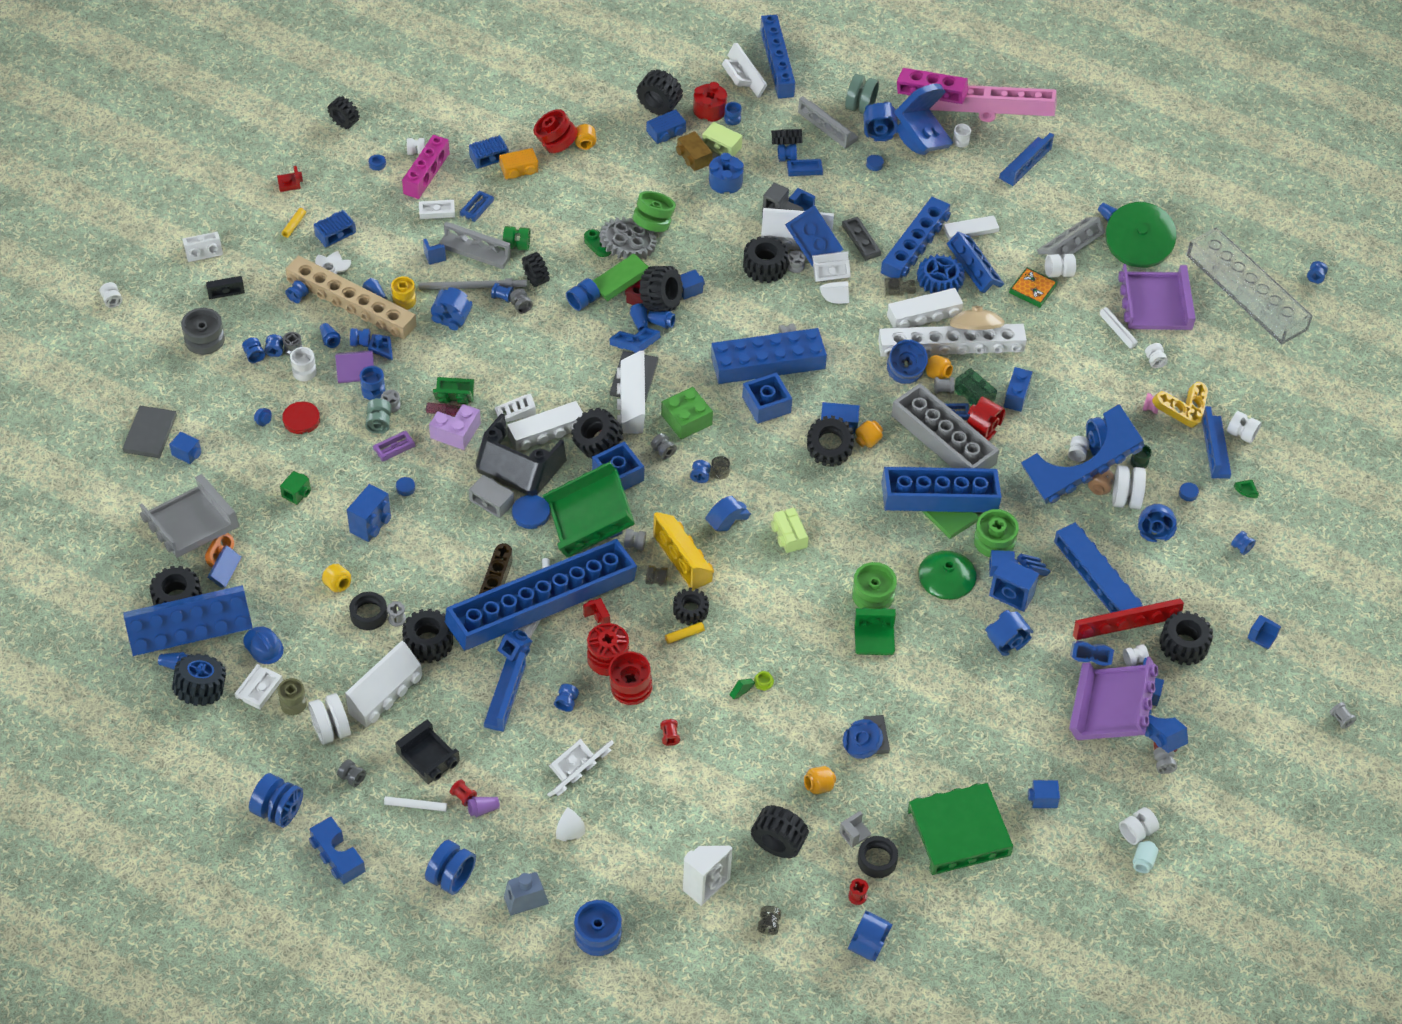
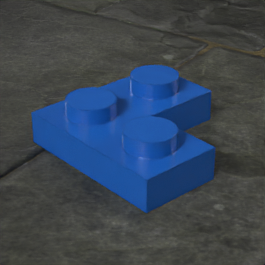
[609,327,661,353]

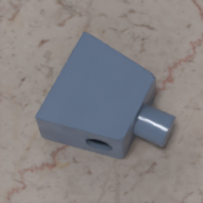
[504,872,549,916]

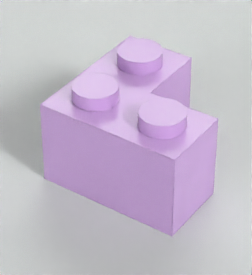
[429,404,481,450]

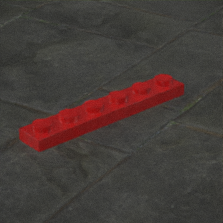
[1073,598,1184,640]

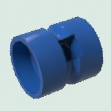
[566,278,600,311]
[359,366,386,400]

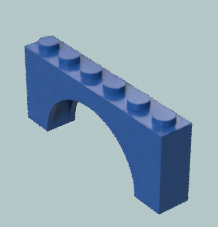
[1021,404,1144,504]

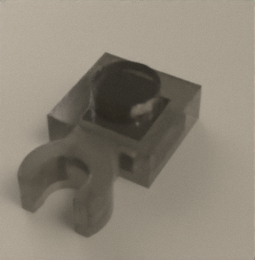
[884,278,916,296]

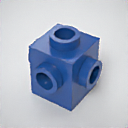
[497,629,533,661]

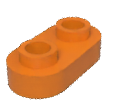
[205,533,234,567]

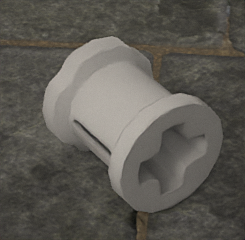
[934,377,955,394]
[387,601,406,627]
[1330,702,1357,729]

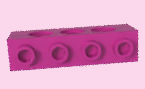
[897,68,968,104]
[402,134,450,199]

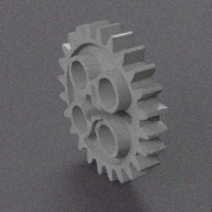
[599,217,657,259]

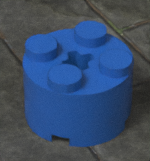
[863,102,898,141]
[709,153,744,194]
[431,287,473,331]
[985,610,1033,656]
[848,910,893,962]

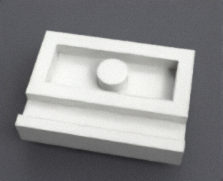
[812,251,851,282]
[235,664,283,710]

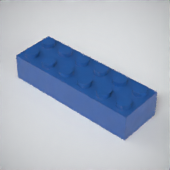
[711,328,827,384]
[881,467,1002,512]
[123,585,253,656]

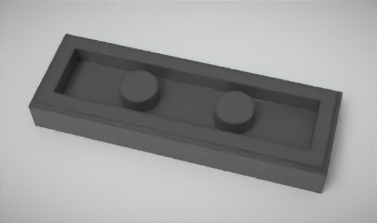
[842,216,881,261]

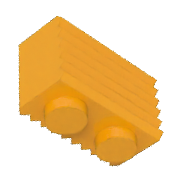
[499,148,538,180]

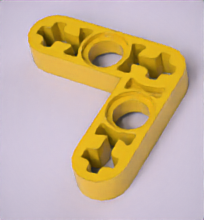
[1152,382,1208,428]

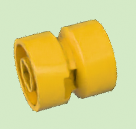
[391,276,416,310]

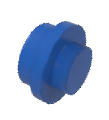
[254,408,272,427]

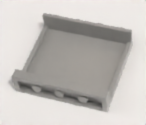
[140,474,240,558]

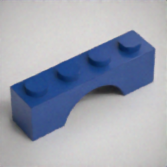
[1145,710,1188,753]

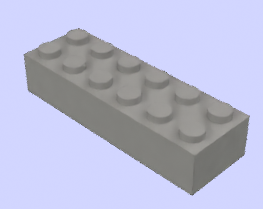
[891,383,999,469]

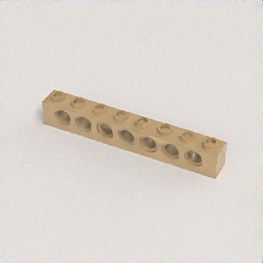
[285,255,417,339]

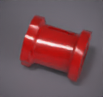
[660,719,680,746]
[449,779,477,807]
[848,878,869,905]

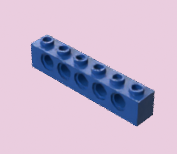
[760,14,795,99]
[881,197,951,282]

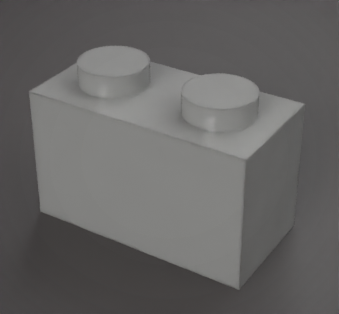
[469,475,514,518]

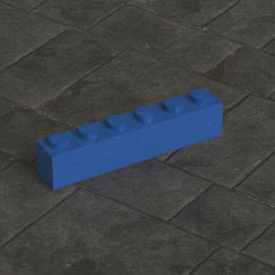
[1054,522,1143,613]

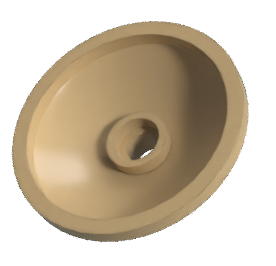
[950,306,1005,330]

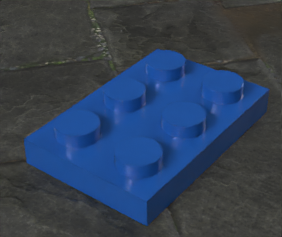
[785,205,844,267]

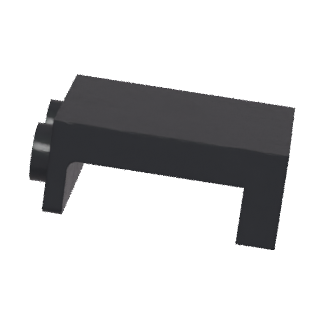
[395,719,460,784]

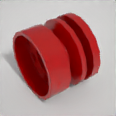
[587,623,629,676]
[608,651,653,705]

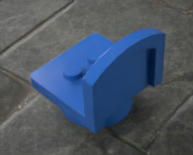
[894,84,953,155]

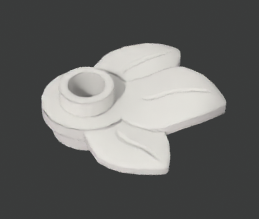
[315,251,351,274]

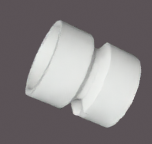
[1045,254,1076,277]
[290,347,316,381]
[1227,411,1262,444]
[1119,807,1159,845]

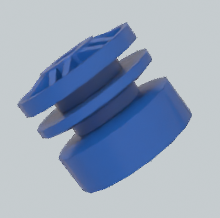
[887,340,928,384]
[249,773,303,828]

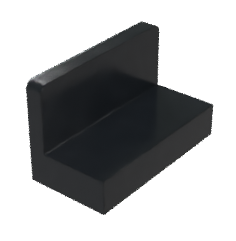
[206,276,245,300]

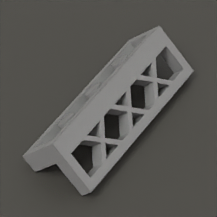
[798,96,858,149]
[1037,217,1105,256]
[439,222,511,269]

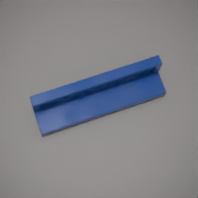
[999,133,1054,186]
[947,232,1004,293]
[1202,406,1231,479]
[484,652,526,732]

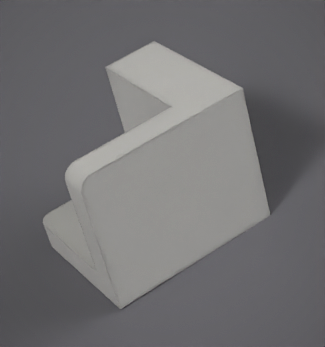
[839,811,871,848]

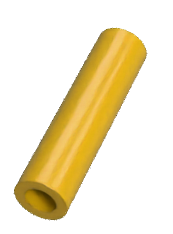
[281,208,306,238]
[665,622,705,644]

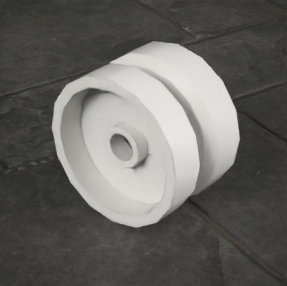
[1112,465,1146,509]
[308,693,351,745]

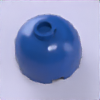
[1138,504,1177,542]

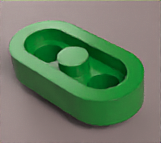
[584,229,612,257]

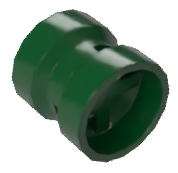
[1130,444,1152,468]

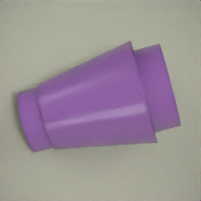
[467,797,500,817]

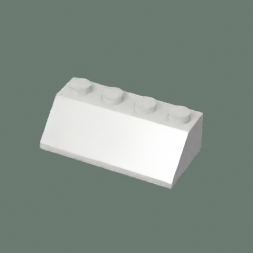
[761,208,834,251]
[617,351,645,434]
[345,641,422,728]

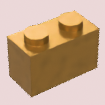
[676,131,713,171]

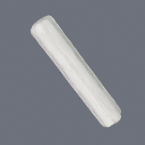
[1100,307,1138,349]

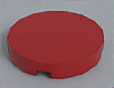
[282,401,320,434]

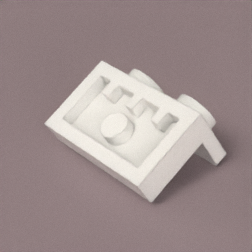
[182,232,223,262]

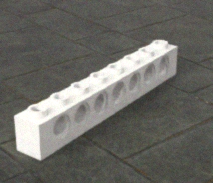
[878,324,1027,357]

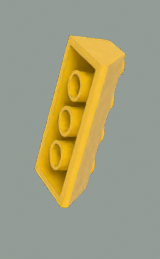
[653,512,714,591]

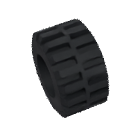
[636,69,683,115]
[743,236,788,283]
[639,266,683,311]
[571,408,624,459]
[807,415,854,467]
[149,566,202,605]
[402,609,453,663]
[1159,611,1213,665]
[751,805,809,859]

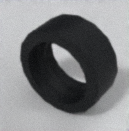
[349,591,388,631]
[858,836,898,878]

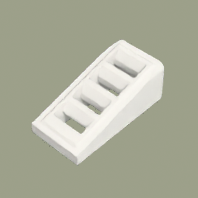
[495,394,536,422]

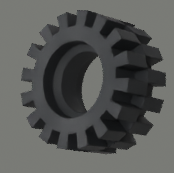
[327,96,360,129]
[771,129,803,145]
[522,252,550,287]
[673,588,709,625]

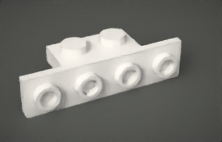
[722,43,767,98]
[547,739,614,797]

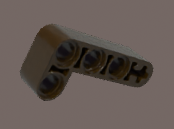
[479,543,513,594]

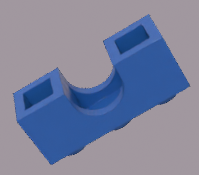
[309,816,366,884]

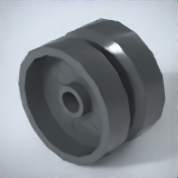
[181,307,225,355]

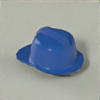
[243,626,284,664]

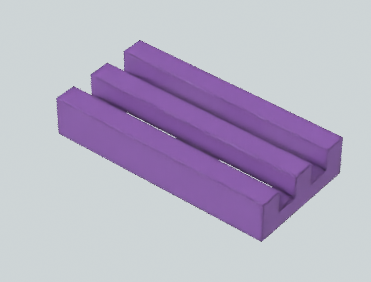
[373,430,415,462]

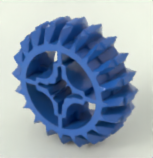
[917,254,965,294]

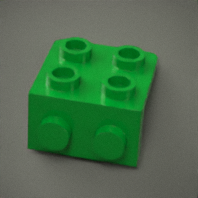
[433,377,475,405]
[854,607,896,655]

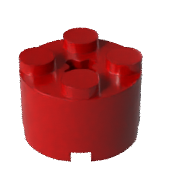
[693,82,727,122]
[966,396,1006,441]

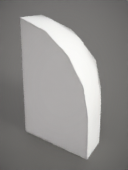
[820,281,849,304]
[556,807,585,841]

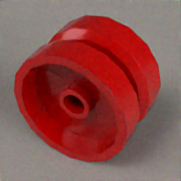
[533,109,578,153]

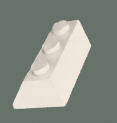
[683,846,732,906]

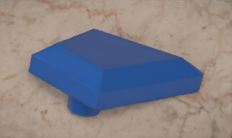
[368,334,393,360]

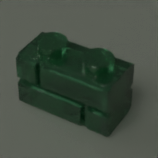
[954,368,997,406]

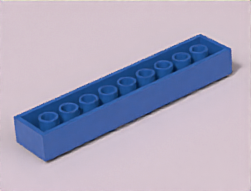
[445,539,637,651]

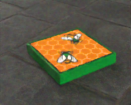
[1009,267,1058,308]

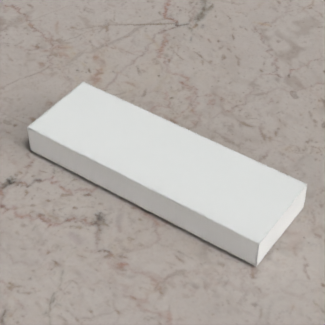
[944,215,999,240]

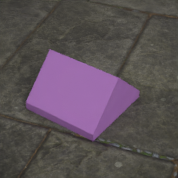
[335,350,374,383]

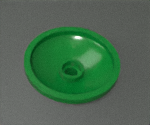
[918,550,977,600]

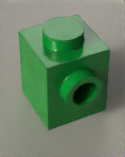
[280,471,311,505]

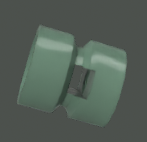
[365,398,391,434]

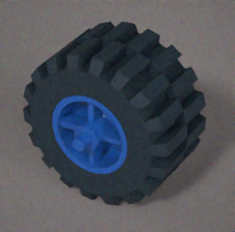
[172,654,226,706]

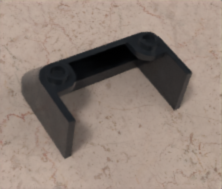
[475,413,567,496]

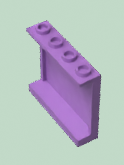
[1118,264,1196,330]
[1069,657,1158,740]

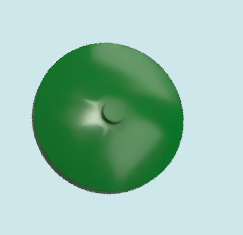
[1105,202,1177,268]

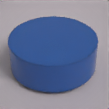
[368,154,386,171]
[866,155,884,171]
[396,477,415,496]
[1179,483,1199,502]

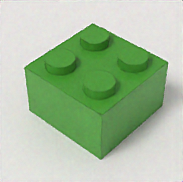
[661,387,713,440]

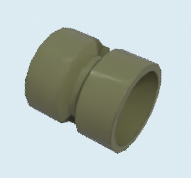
[277,678,307,715]

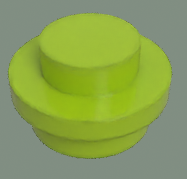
[754,671,774,691]

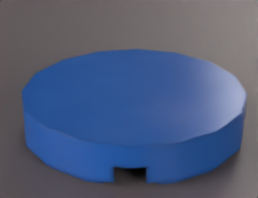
[512,495,550,529]
[843,719,883,759]

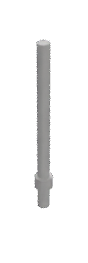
[419,278,527,290]

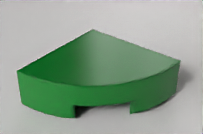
[1234,480,1259,498]
[730,678,755,699]

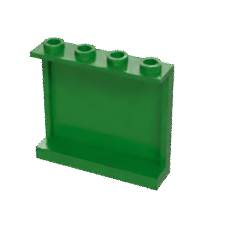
[542,462,635,557]
[907,783,1013,875]

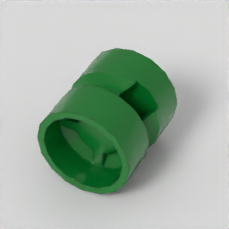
[503,226,531,251]

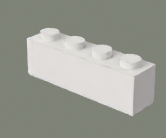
[887,288,963,328]
[507,401,583,451]

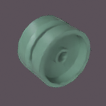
[845,74,880,114]

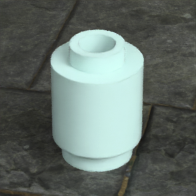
[1132,841,1159,874]

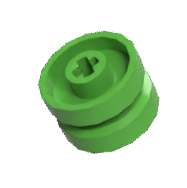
[632,191,676,232]
[974,509,1019,557]
[852,562,897,609]

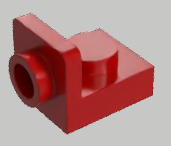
[277,166,303,192]
[583,598,611,624]

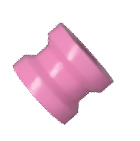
[1143,393,1159,414]

